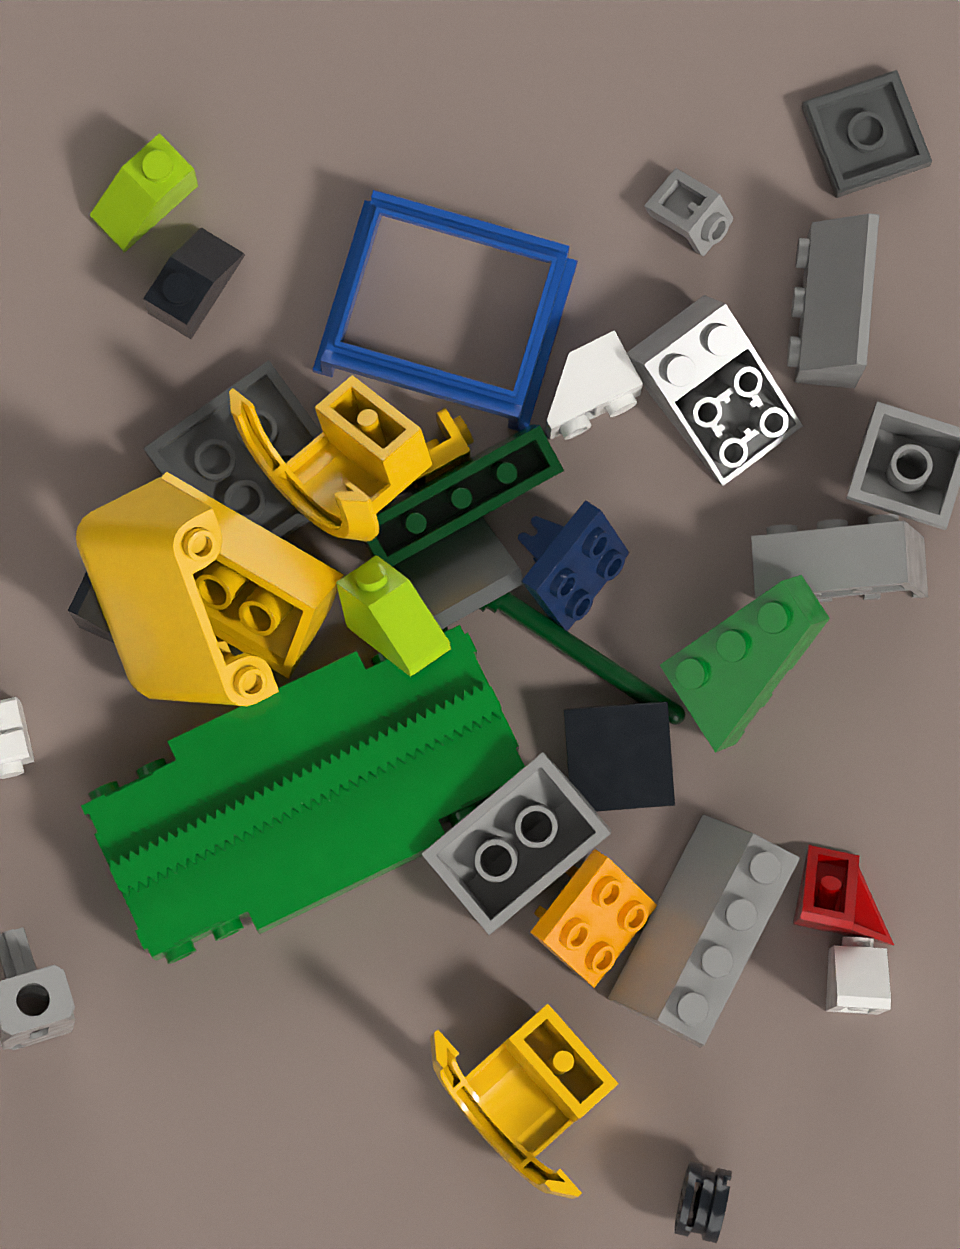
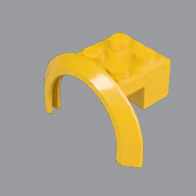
[229,375,433,542]
[430,1004,619,1199]

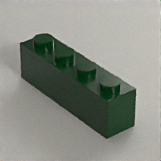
[364,424,564,566]

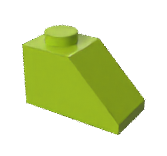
[90,133,198,253]
[336,555,451,677]

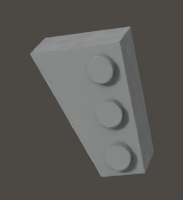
[751,514,928,602]

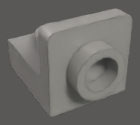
[644,168,733,256]

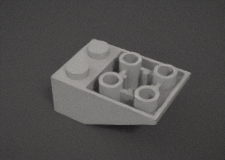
[627,295,803,486]

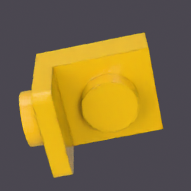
[413,408,474,488]

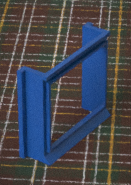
[313,190,578,431]

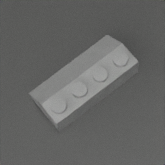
[607,815,800,1048]

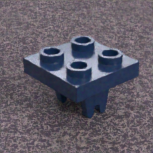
[518,500,630,631]

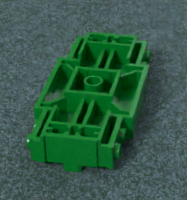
[81,625,526,964]

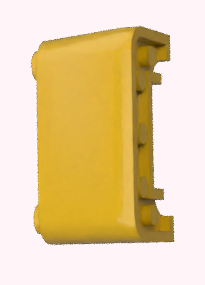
[75,477,279,706]

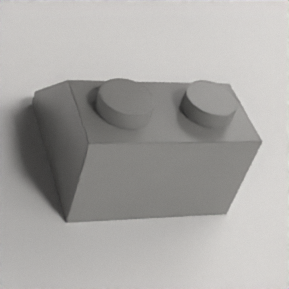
[846,401,960,530]

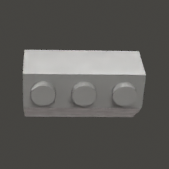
[787,214,879,389]
[422,752,612,935]

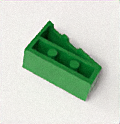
[660,575,830,753]

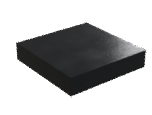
[563,701,675,812]

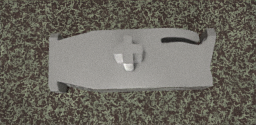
[0,927,76,1051]

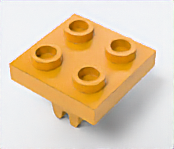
[530,849,657,988]

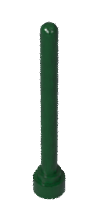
[479,592,686,725]

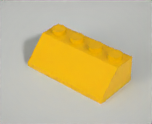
[161,472,344,679]

